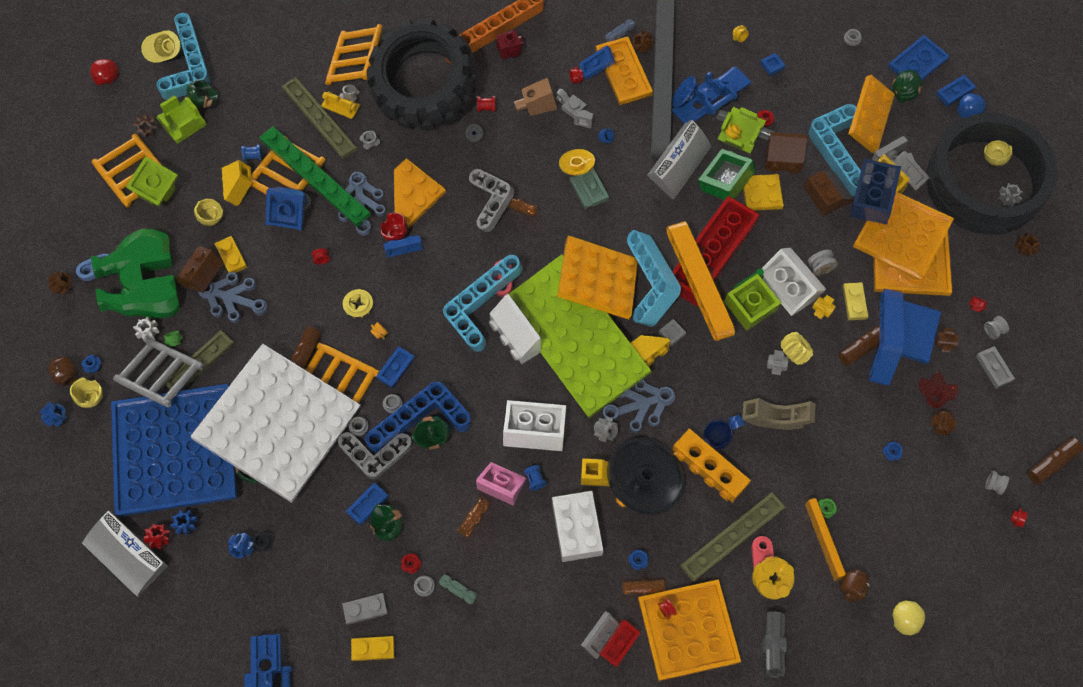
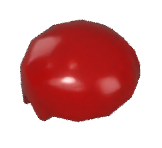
[90,59,119,86]
[381,212,408,241]

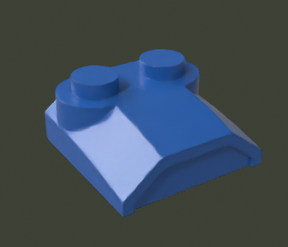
[266,187,307,231]

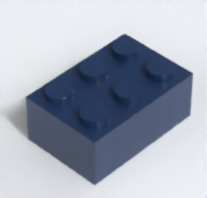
[850,159,901,225]

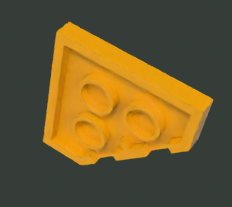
[394,158,446,229]

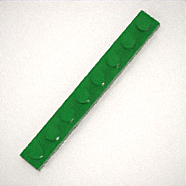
[259,126,371,227]

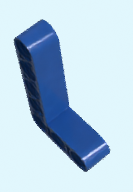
[869,288,904,386]
[365,381,471,453]

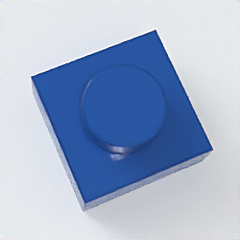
[760,53,785,77]

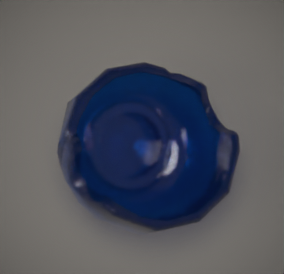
[703,420,733,450]

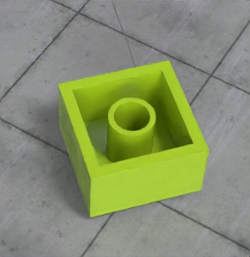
[724,274,781,331]

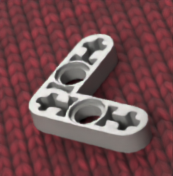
[469,169,514,232]
[338,432,412,479]

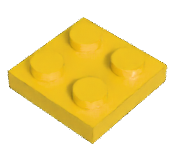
[743,174,783,211]

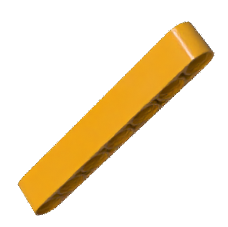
[666,221,735,341]

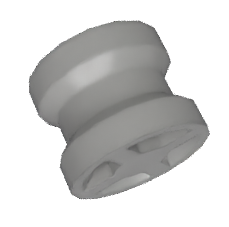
[984,316,1009,340]
[985,471,1009,495]

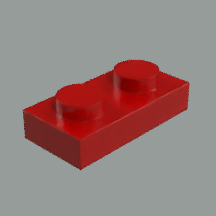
[598,619,641,667]

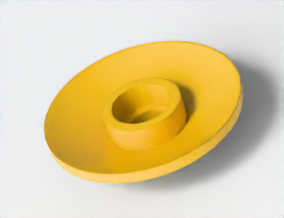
[559,149,595,175]

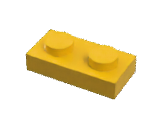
[214,236,247,273]
[351,636,394,661]

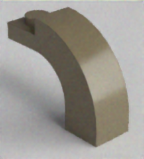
[742,398,816,430]

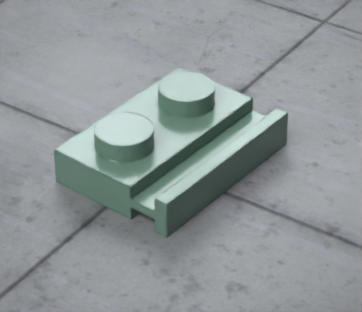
[570,168,609,210]

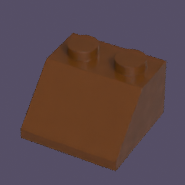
[765,132,807,173]
[804,170,854,216]
[175,246,223,293]

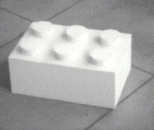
[552,491,603,562]

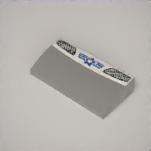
[647,120,712,199]
[82,510,168,597]

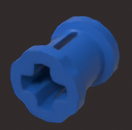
[241,144,263,162]
[524,465,547,491]

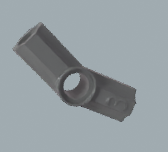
[762,611,787,678]

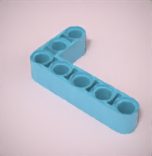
[156,13,211,100]
[809,104,861,196]
[627,230,681,327]
[443,255,523,352]

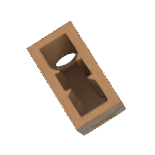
[514,78,557,116]

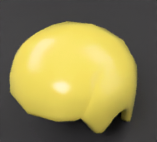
[984,140,1012,166]
[194,199,223,226]
[70,378,103,408]
[892,600,925,635]

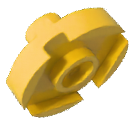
[752,556,794,599]

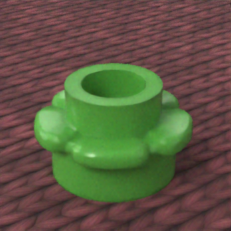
[164,331,183,347]
[818,499,837,518]

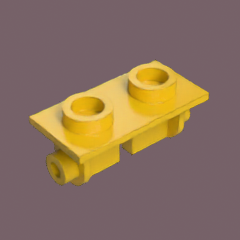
[321,91,361,119]

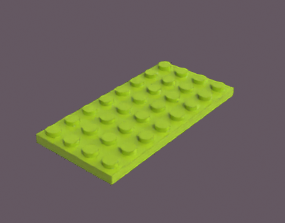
[501,254,652,418]

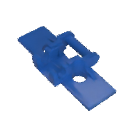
[671,66,751,124]
[244,634,292,687]

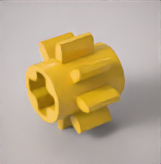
[812,295,836,319]

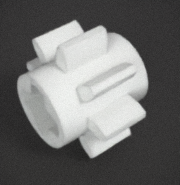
[133,317,160,342]

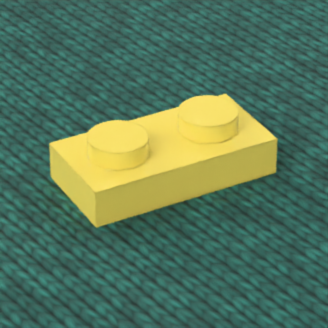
[842,282,868,320]

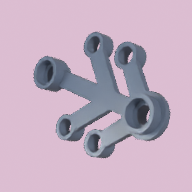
[338,172,386,236]
[198,272,268,323]
[603,379,675,433]

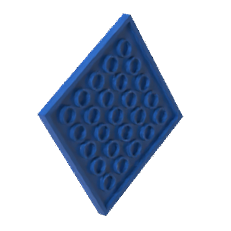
[111,384,237,517]

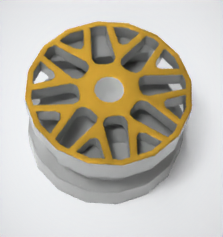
[808,249,838,276]

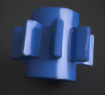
[40,402,67,427]
[171,510,198,536]
[228,533,254,558]

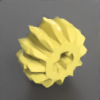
[781,332,813,365]

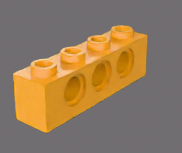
[672,429,751,503]

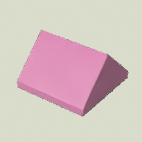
[476,462,526,505]

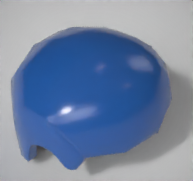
[957,93,986,118]

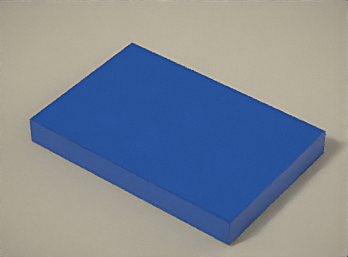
[888,35,950,80]
[901,301,941,364]

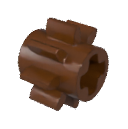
[632,31,654,54]
[133,113,157,137]
[1015,233,1041,258]
[47,271,73,295]
[935,328,959,352]
[930,411,957,435]

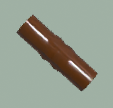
[838,325,879,366]
[290,326,321,369]
[1027,438,1083,485]

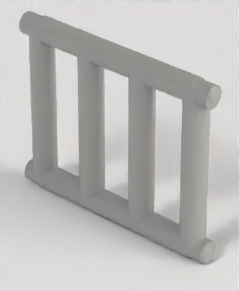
[113,338,204,408]

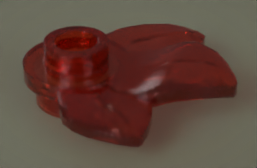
[919,372,958,408]

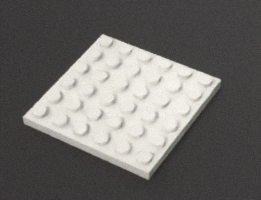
[191,344,360,503]

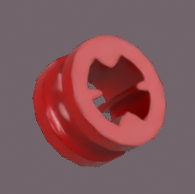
[312,248,330,265]
[658,598,677,620]

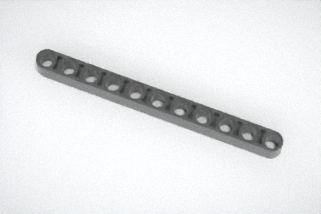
[651,0,674,157]

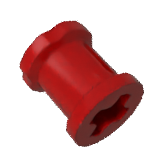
[477,96,496,112]

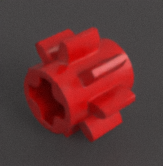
[144,524,170,550]

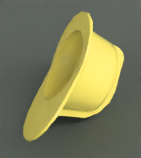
[141,30,182,63]

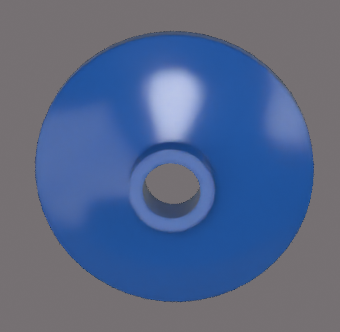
[672,76,696,108]

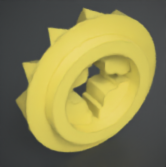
[343,289,373,318]

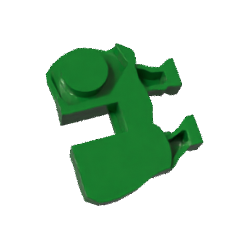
[91,229,180,318]

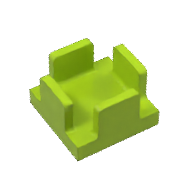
[156,96,207,144]
[718,107,766,154]
[126,156,179,207]

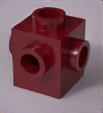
[496,30,523,59]

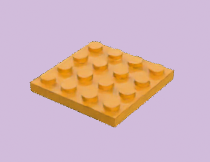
[853,192,954,279]
[873,231,952,296]
[557,235,638,320]
[638,579,741,681]

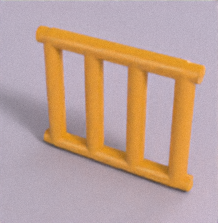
[325,24,383,85]
[91,134,162,208]
[249,136,326,194]
[305,342,380,419]

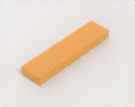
[805,498,846,581]

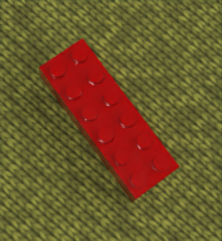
[672,196,760,307]

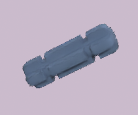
[605,19,635,42]

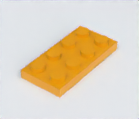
[595,36,653,105]
[848,75,895,153]

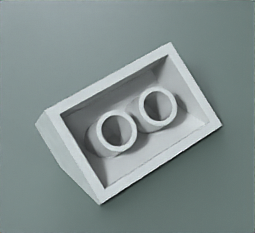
[762,248,826,316]
[489,294,541,364]
[503,400,566,451]

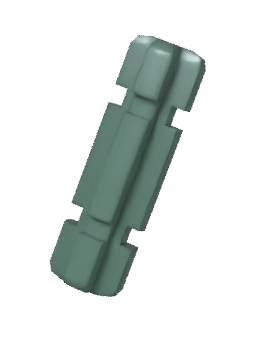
[439,574,477,604]

